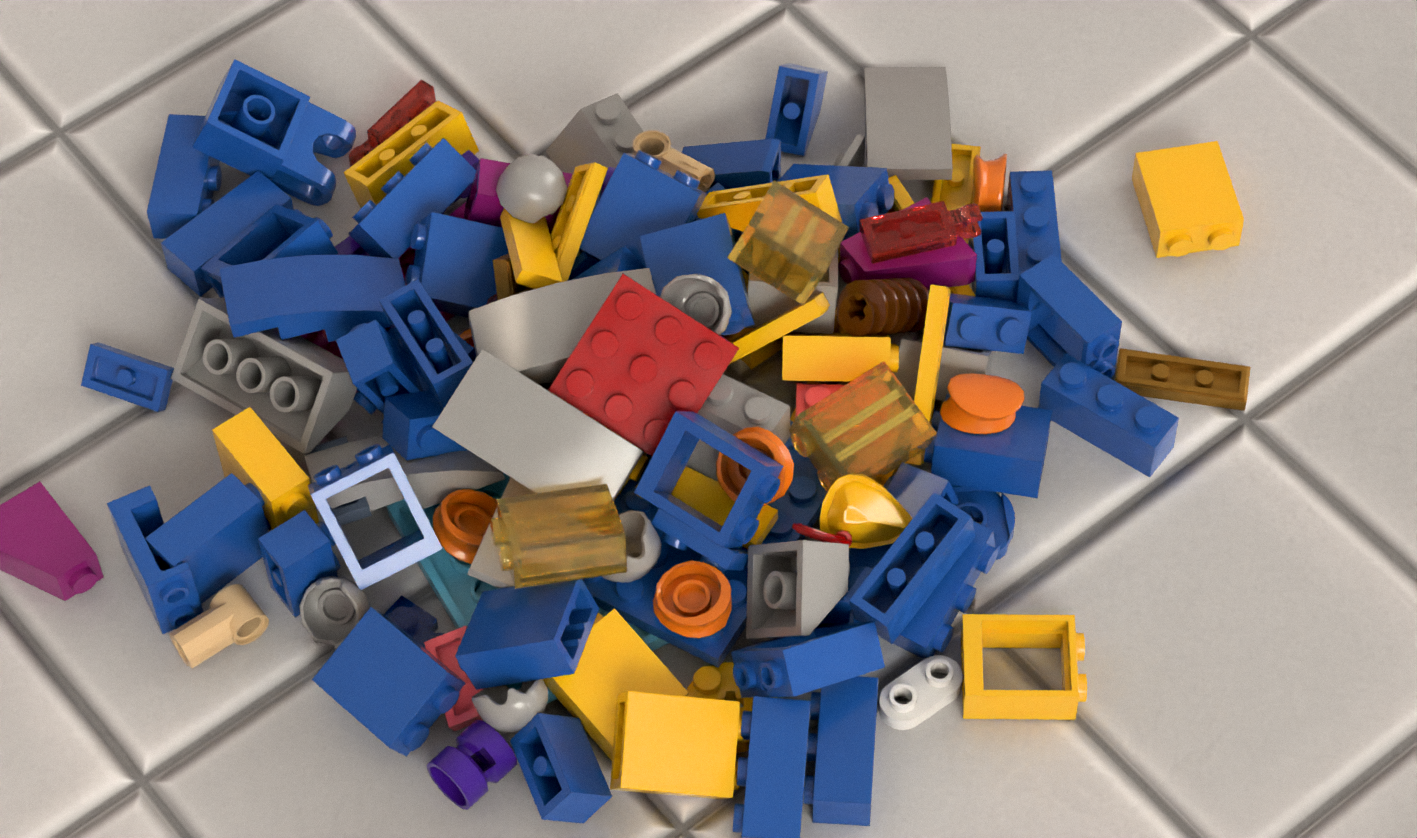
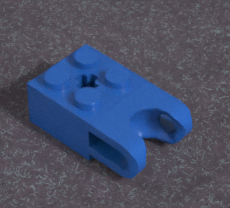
[192,59,356,206]

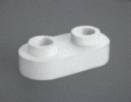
[879,655,963,730]

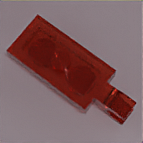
[349,79,436,167]
[859,201,983,264]

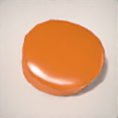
[973,154,1007,212]
[940,373,1025,434]
[716,426,794,506]
[433,489,499,564]
[653,560,732,638]

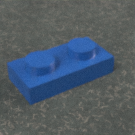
[81,342,174,412]
[651,509,748,574]

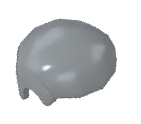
[496,154,568,223]
[660,274,732,335]
[593,510,661,583]
[299,576,369,649]
[472,679,548,732]

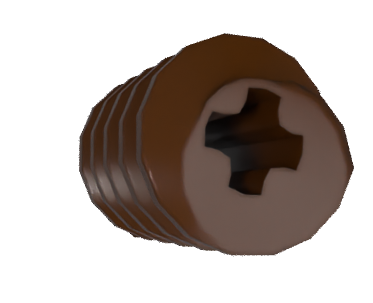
[836,278,929,336]

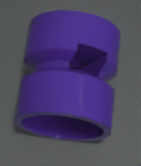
[426,719,517,810]

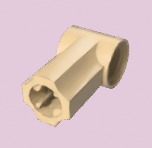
[633,130,715,193]
[169,584,269,668]

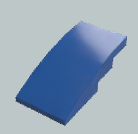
[219,255,406,342]

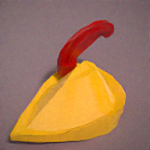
[792,473,913,549]

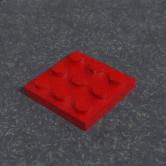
[548,273,739,456]

